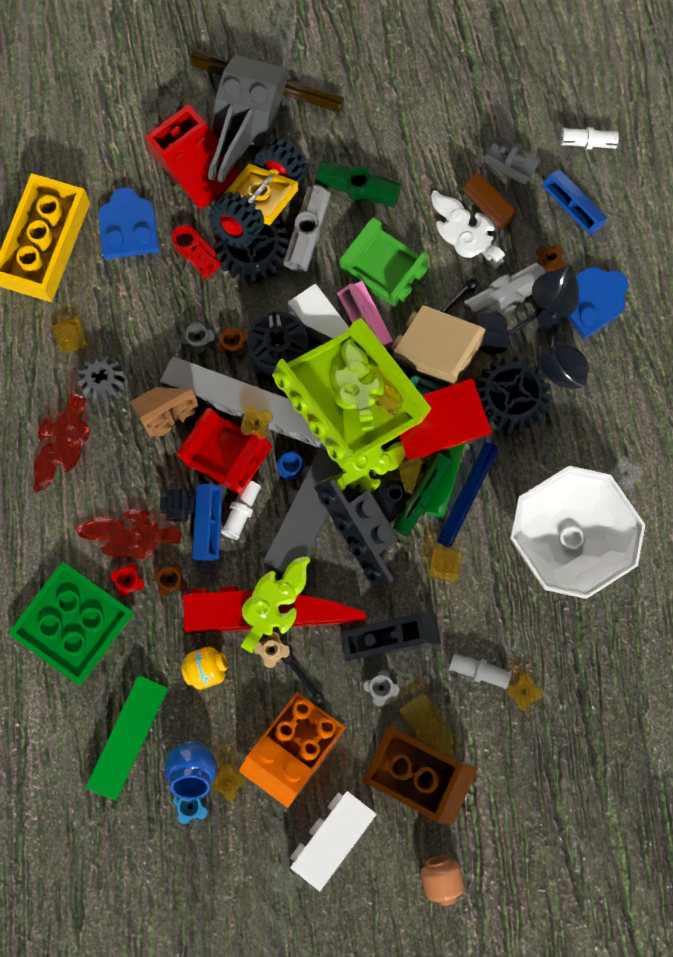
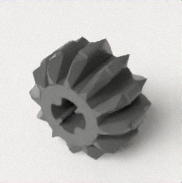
[77,355,127,404]

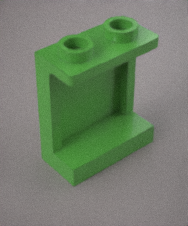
[340,217,429,307]

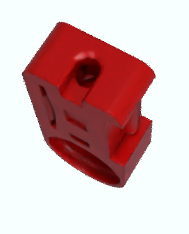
[172,225,221,279]

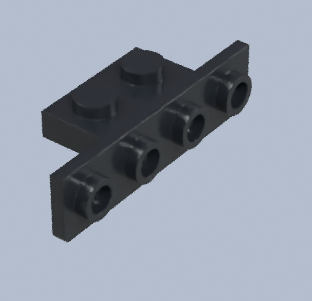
[314,478,398,587]

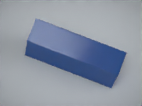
[542,170,608,235]
[192,484,223,561]

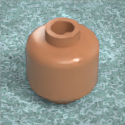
[420,855,464,906]

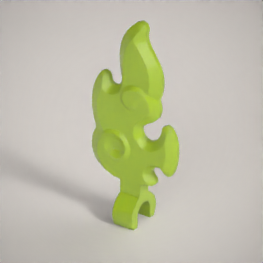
[330,338,384,431]
[322,442,406,493]
[241,556,310,653]

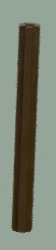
[190,50,344,113]

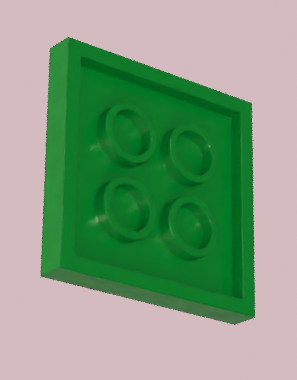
[8,561,135,687]

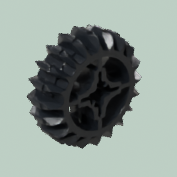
[213,219,289,284]
[476,356,552,434]

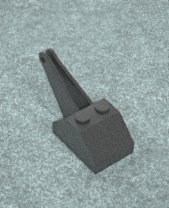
[208,54,289,183]

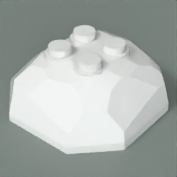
[510,466,645,599]

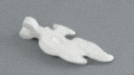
[431,190,505,269]

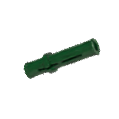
[392,453,453,538]

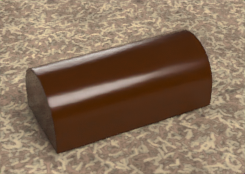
[462,173,516,230]

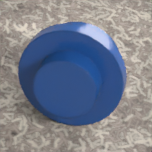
[277,451,306,480]

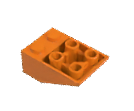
[239,692,346,808]

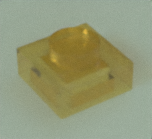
[51,317,89,355]
[428,547,463,584]

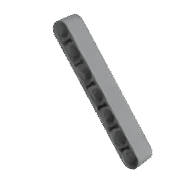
[159,357,327,451]

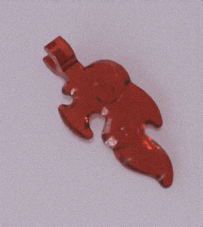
[33,392,90,492]
[74,509,181,560]

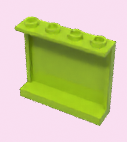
[272,318,432,469]

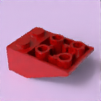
[145,104,241,211]

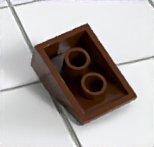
[363,726,478,825]

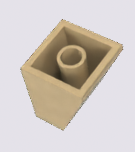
[391,305,485,387]

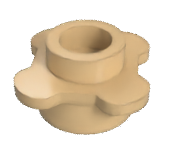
[254,632,290,668]

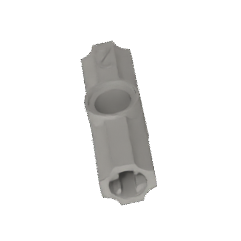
[284,185,331,272]
[463,262,546,319]

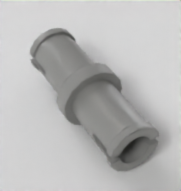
[449,652,512,690]

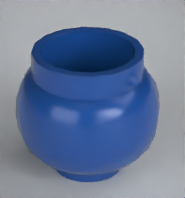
[164,741,217,799]

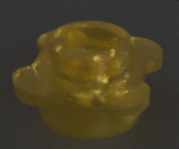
[374,386,403,416]
[241,406,273,439]
[506,674,543,711]
[211,764,246,801]

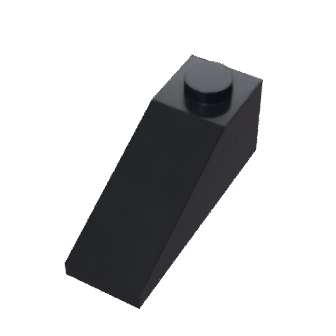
[341,613,441,661]

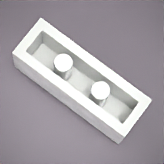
[290,791,377,891]

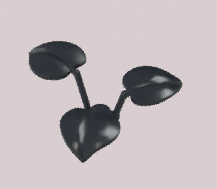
[467,265,589,389]

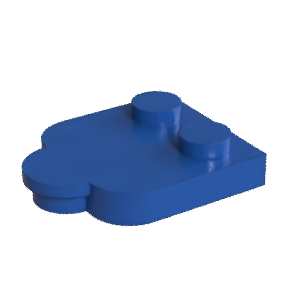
[98,188,160,260]
[567,267,628,340]

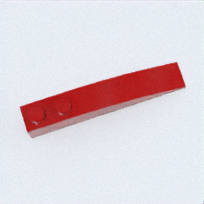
[183,586,366,634]

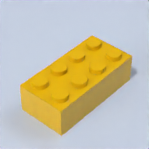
[0,173,90,303]

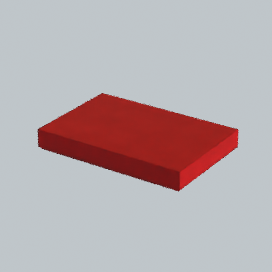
[399,378,492,462]

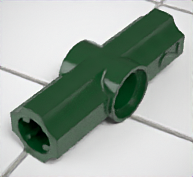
[315,159,402,208]

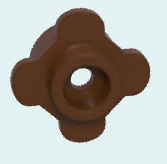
[535,245,565,272]
[217,327,248,357]
[153,563,187,597]

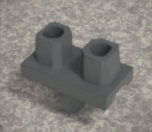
[483,136,541,185]

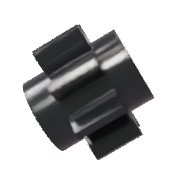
[160,489,196,522]

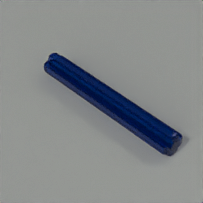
[437,442,499,548]

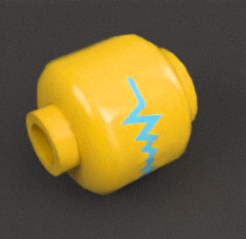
[181,646,229,690]

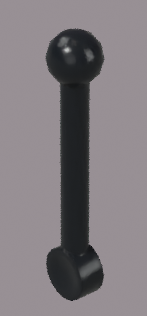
[441,279,477,313]
[281,653,325,704]

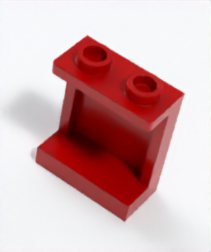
[177,408,272,495]

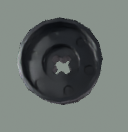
[247,311,309,384]

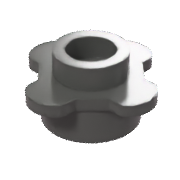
[181,321,215,354]

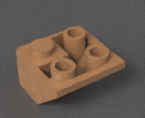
[130,387,200,438]

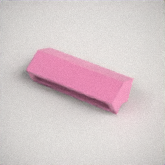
[337,281,393,350]

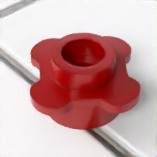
[110,563,145,598]

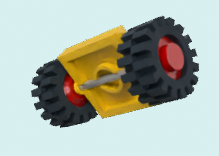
[208,138,308,247]

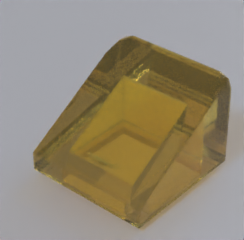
[398,457,426,496]

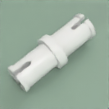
[560,127,619,149]
[221,481,261,540]

